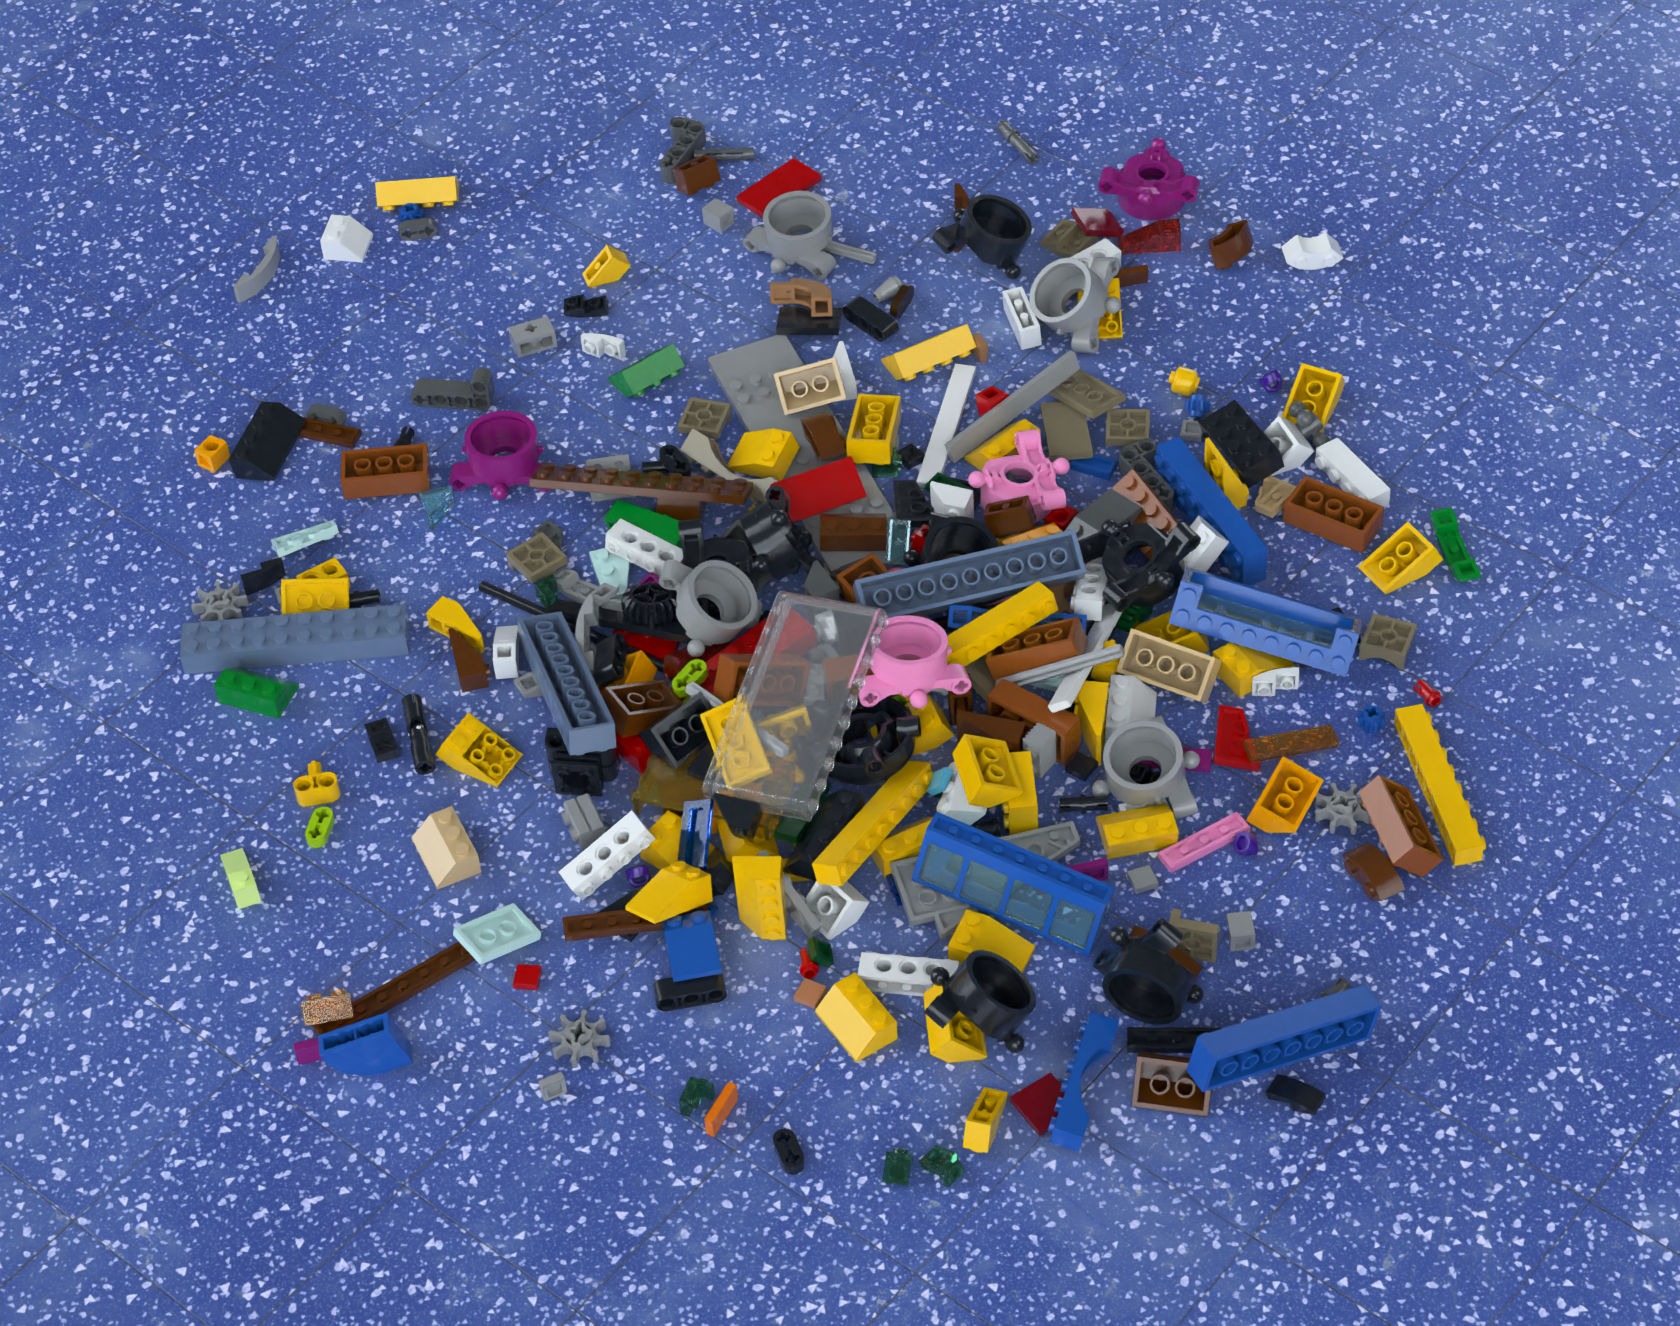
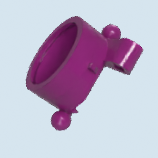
[1098,137,1200,220]
[449,411,552,501]

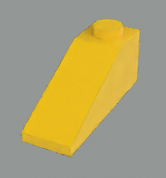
[426,596,485,653]
[963,1087,1008,1153]

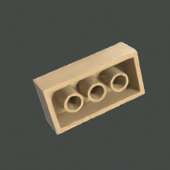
[1116,628,1222,704]

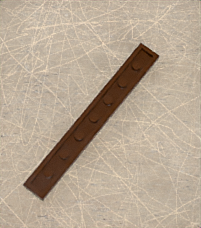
[312,942,475,1036]

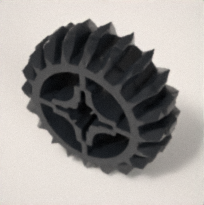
[621,582,677,625]

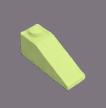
[220,848,261,909]

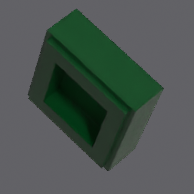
[807,936,834,968]

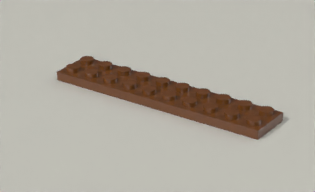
[530,462,753,505]

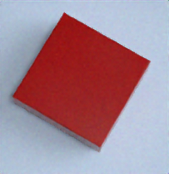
[513,964,542,991]

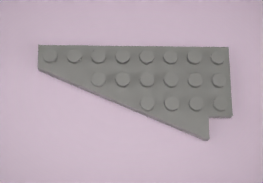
[890,821,1080,940]

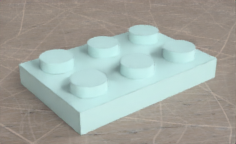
[453,903,541,965]

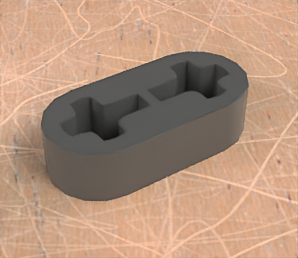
[398,218,437,241]
[306,403,347,425]

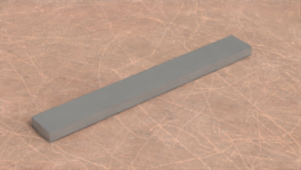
[945,350,1080,463]

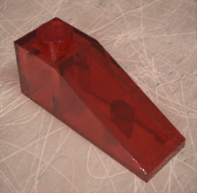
[1118,219,1181,254]

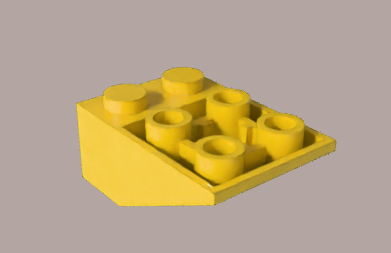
[1077,278,1123,339]
[869,693,955,756]
[435,712,523,787]

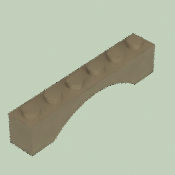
[680,428,778,503]

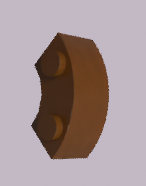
[1209,219,1253,270]
[800,412,847,461]
[1342,843,1405,901]

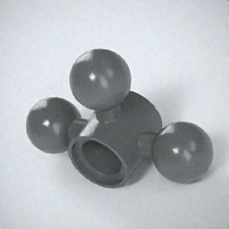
[1289,401,1330,449]

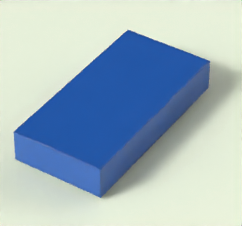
[1069,454,1118,481]

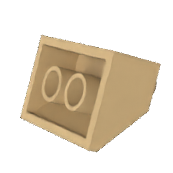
[774,357,847,415]
[411,806,481,890]

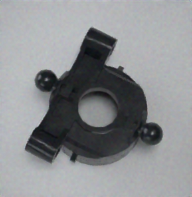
[932,194,1032,279]
[740,485,831,581]
[903,512,998,614]
[678,519,770,617]
[1101,519,1201,612]
[1093,918,1204,1025]
[924,950,1036,1053]

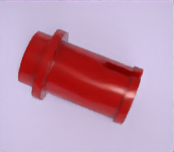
[1413,679,1442,707]
[799,948,819,979]

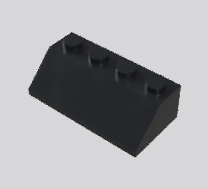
[228,401,307,481]
[783,789,865,881]

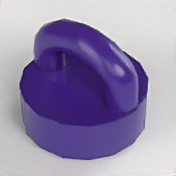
[1259,369,1282,393]
[1234,831,1258,856]
[625,864,651,888]

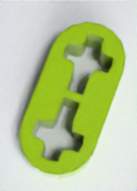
[672,659,708,698]
[305,807,335,848]

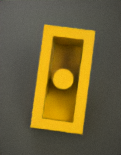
[582,245,631,288]

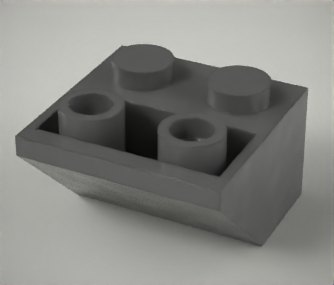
[804,560,842,625]

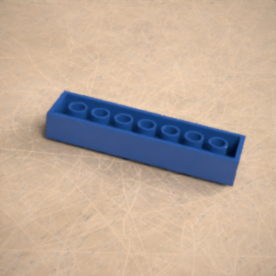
[1154,436,1268,586]
[1187,984,1382,1092]

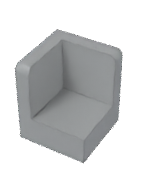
[702,198,735,233]
[1227,911,1256,952]

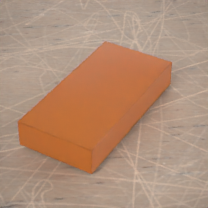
[704,1082,738,1137]

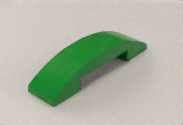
[1430,507,1481,582]

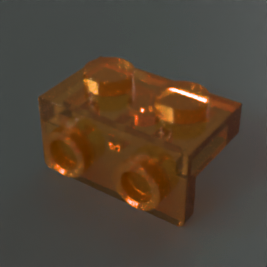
[301,988,354,1026]

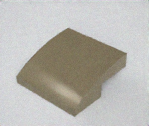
[1040,219,1099,258]

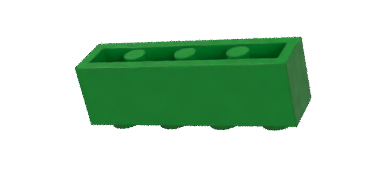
[604,500,683,549]

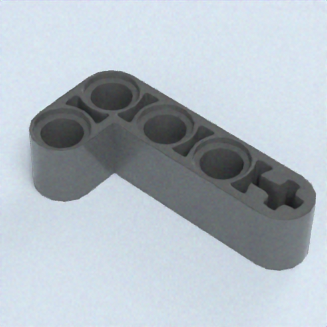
[660,117,706,184]
[410,367,495,411]
[1119,438,1174,513]

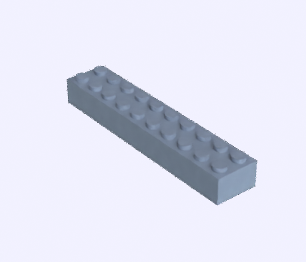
[853,529,1086,621]
[180,604,409,674]
[517,612,616,756]

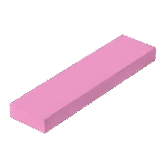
[1158,812,1251,873]

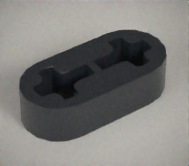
[659,445,691,477]
[773,1128,805,1175]

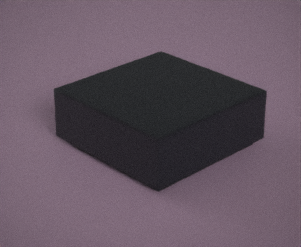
[895,443,925,470]
[1065,752,1098,781]

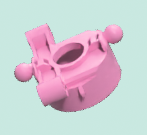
[968,429,1070,523]
[855,615,972,709]

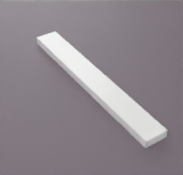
[916,363,976,488]
[1048,603,1123,713]

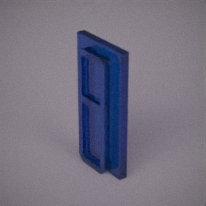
[678,798,714,871]

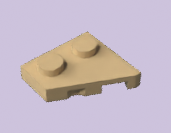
[1254,475,1297,518]

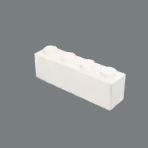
[1315,437,1391,507]

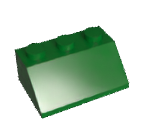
[608,344,685,398]
[214,667,300,719]

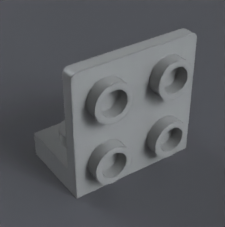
[586,454,634,502]

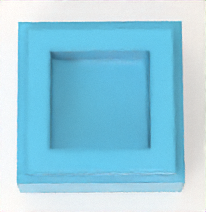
[926,767,953,795]

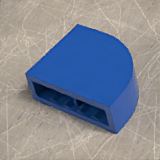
[318,1012,413,1075]

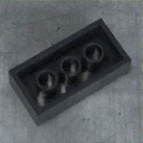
[1199,400,1285,489]

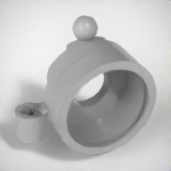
[743,191,837,280]
[1029,257,1121,353]
[659,559,763,657]
[1092,715,1200,820]

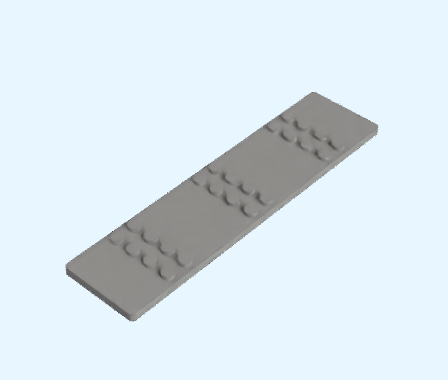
[708,335,912,572]

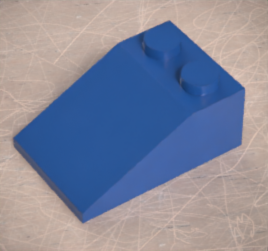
[662,910,722,982]

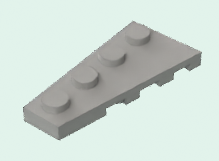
[756,849,822,938]

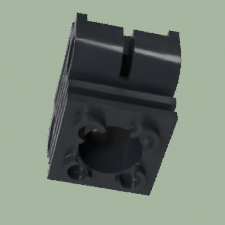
[545,727,621,796]

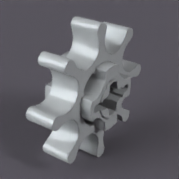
[191,581,249,622]
[1315,783,1371,835]
[548,1010,611,1068]

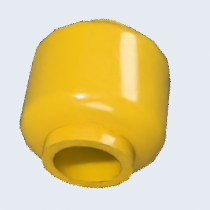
[1167,366,1200,397]

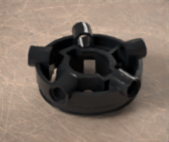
[806,695,921,785]

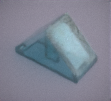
[419,485,455,530]
[885,519,911,565]

